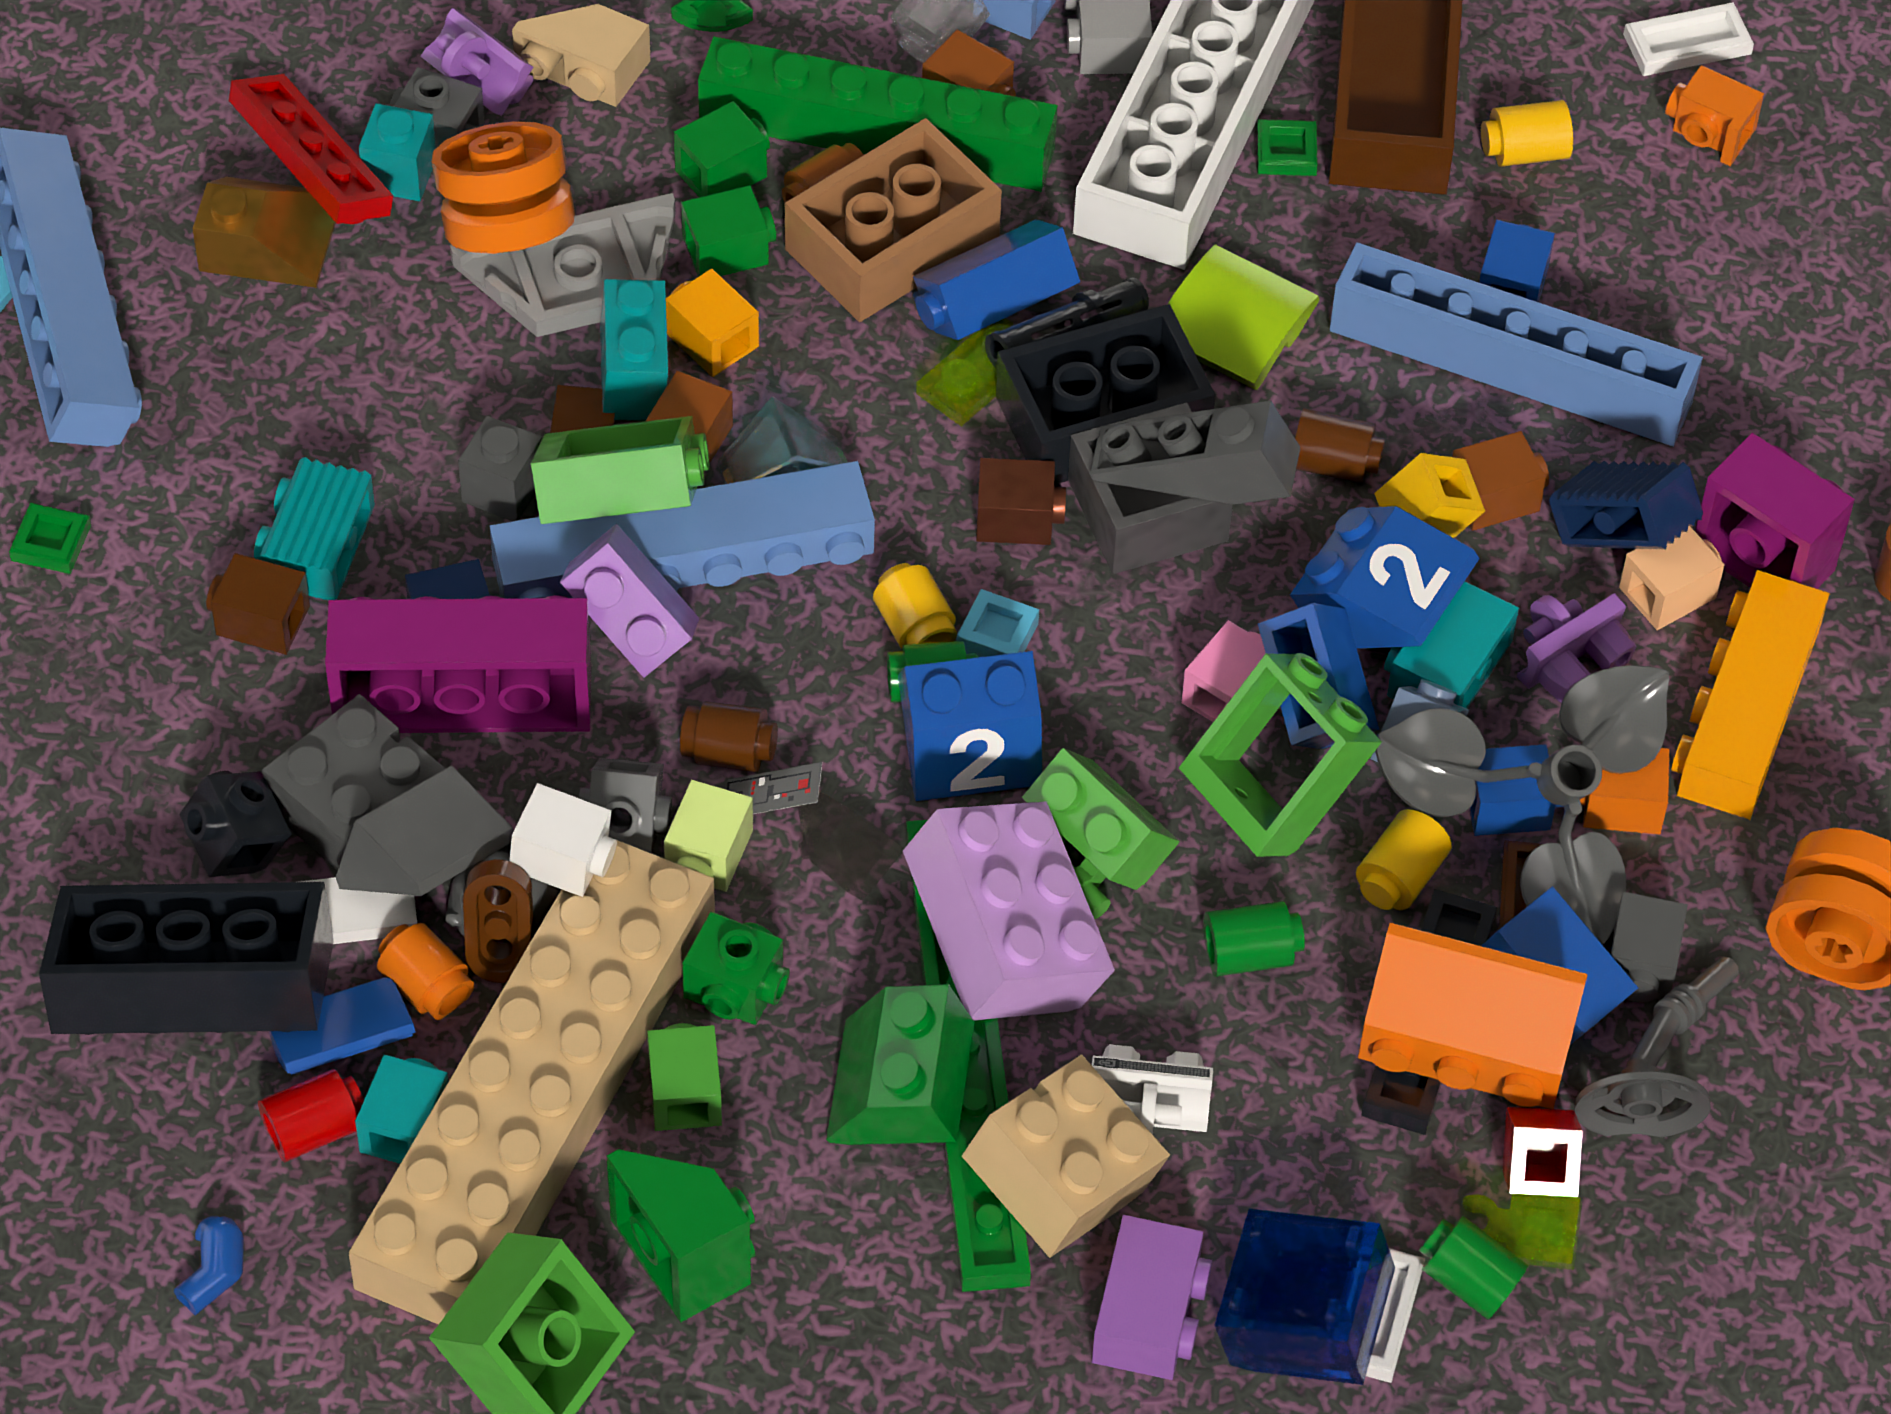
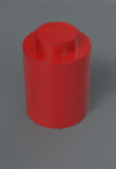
[258,1069,364,1163]

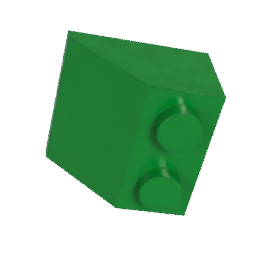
[826,984,974,1145]
[607,1149,755,1323]

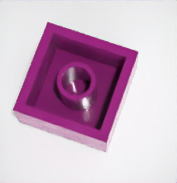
[1695,432,1855,589]

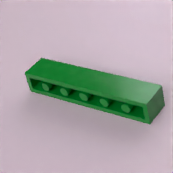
[698,36,1058,192]

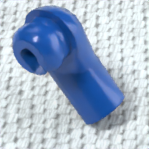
[174,1216,244,1316]

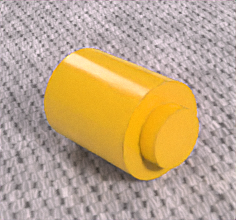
[1481,100,1573,167]
[1356,809,1452,910]

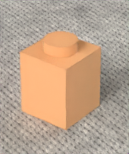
[1619,526,1725,630]

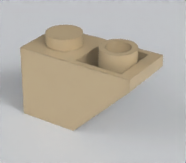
[512,4,651,107]

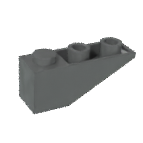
[1090,400,1300,505]

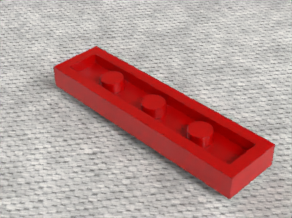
[229,74,393,224]

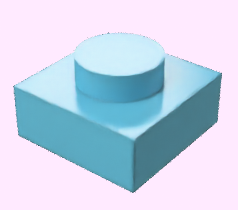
[957,589,1039,657]

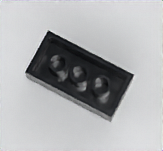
[39,882,334,1035]

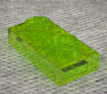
[916,318,1034,427]

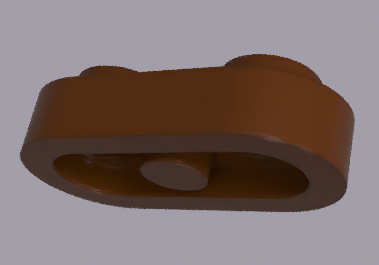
[463,859,534,983]

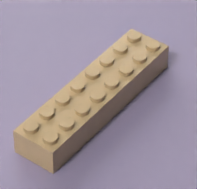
[349,840,715,1325]

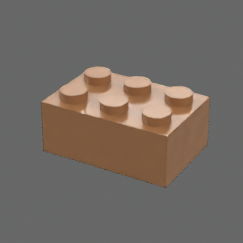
[785,118,1002,323]

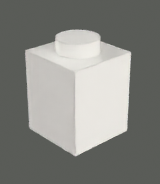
[510,783,617,897]

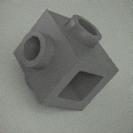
[578,758,672,853]

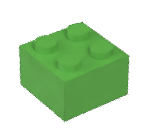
[429,1232,635,1414]

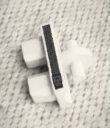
[1092,1044,1213,1134]

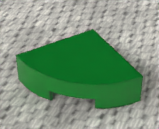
[671,0,753,32]

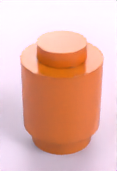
[377,923,474,1020]

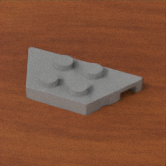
[450,193,676,337]

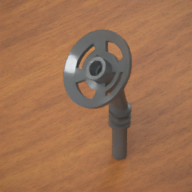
[1574,956,1739,1137]

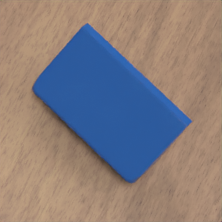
[269,977,416,1075]

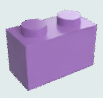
[560,524,699,678]
[1092,1215,1212,1380]

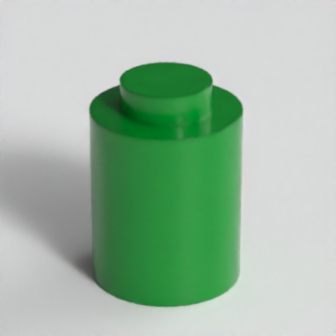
[1203,901,1305,977]
[1419,1215,1529,1320]

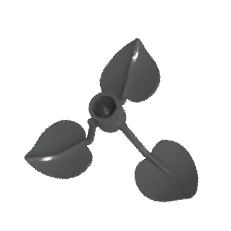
[1376,665,1669,945]

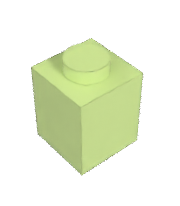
[664,780,753,892]

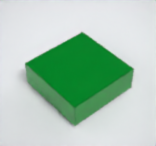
[1257,119,1318,176]
[9,503,91,574]

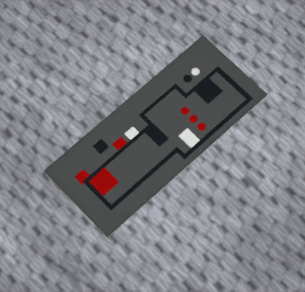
[727,762,822,814]

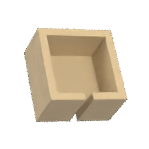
[962,1054,1170,1258]

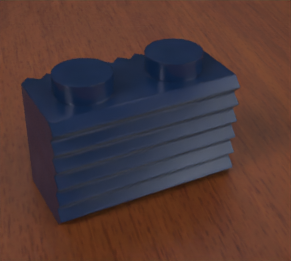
[1549,460,1703,550]

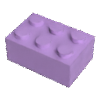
[903,802,1115,1020]

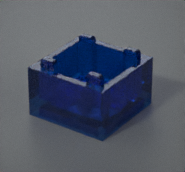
[1214,1208,1396,1385]

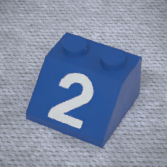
[1290,506,1480,648]
[898,651,1042,802]

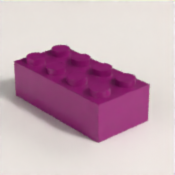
[325,595,592,733]

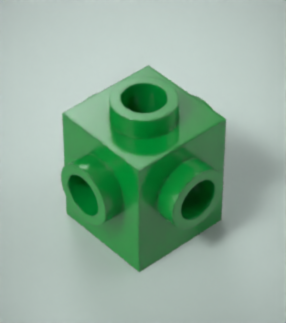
[682,912,790,1026]

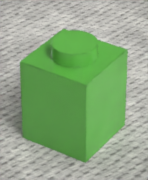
[647,1023,722,1131]

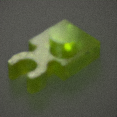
[1463,1194,1582,1270]

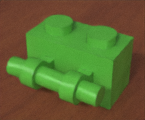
[1022,748,1180,919]

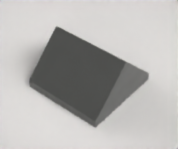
[335,765,514,896]

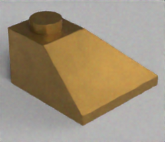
[193,177,336,288]

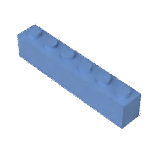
[0,128,142,447]
[1330,242,1703,447]
[490,461,875,599]

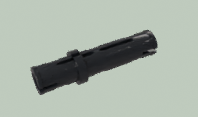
[985,277,1149,368]

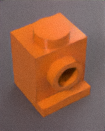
[1665,65,1764,166]

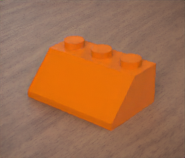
[1358,923,1588,1109]

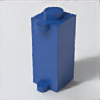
[913,219,1080,340]

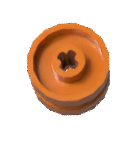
[431,121,575,254]
[1766,828,1891,991]

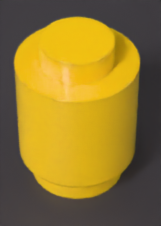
[873,563,957,649]

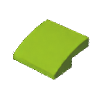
[1168,245,1320,390]

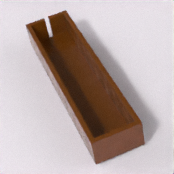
[1329,0,1463,195]

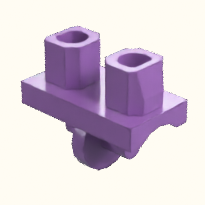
[420,8,534,116]
[1517,593,1636,703]

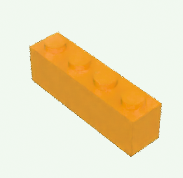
[1671,570,1830,820]

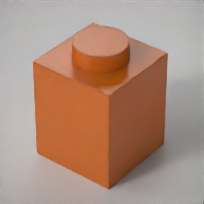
[1580,748,1669,835]

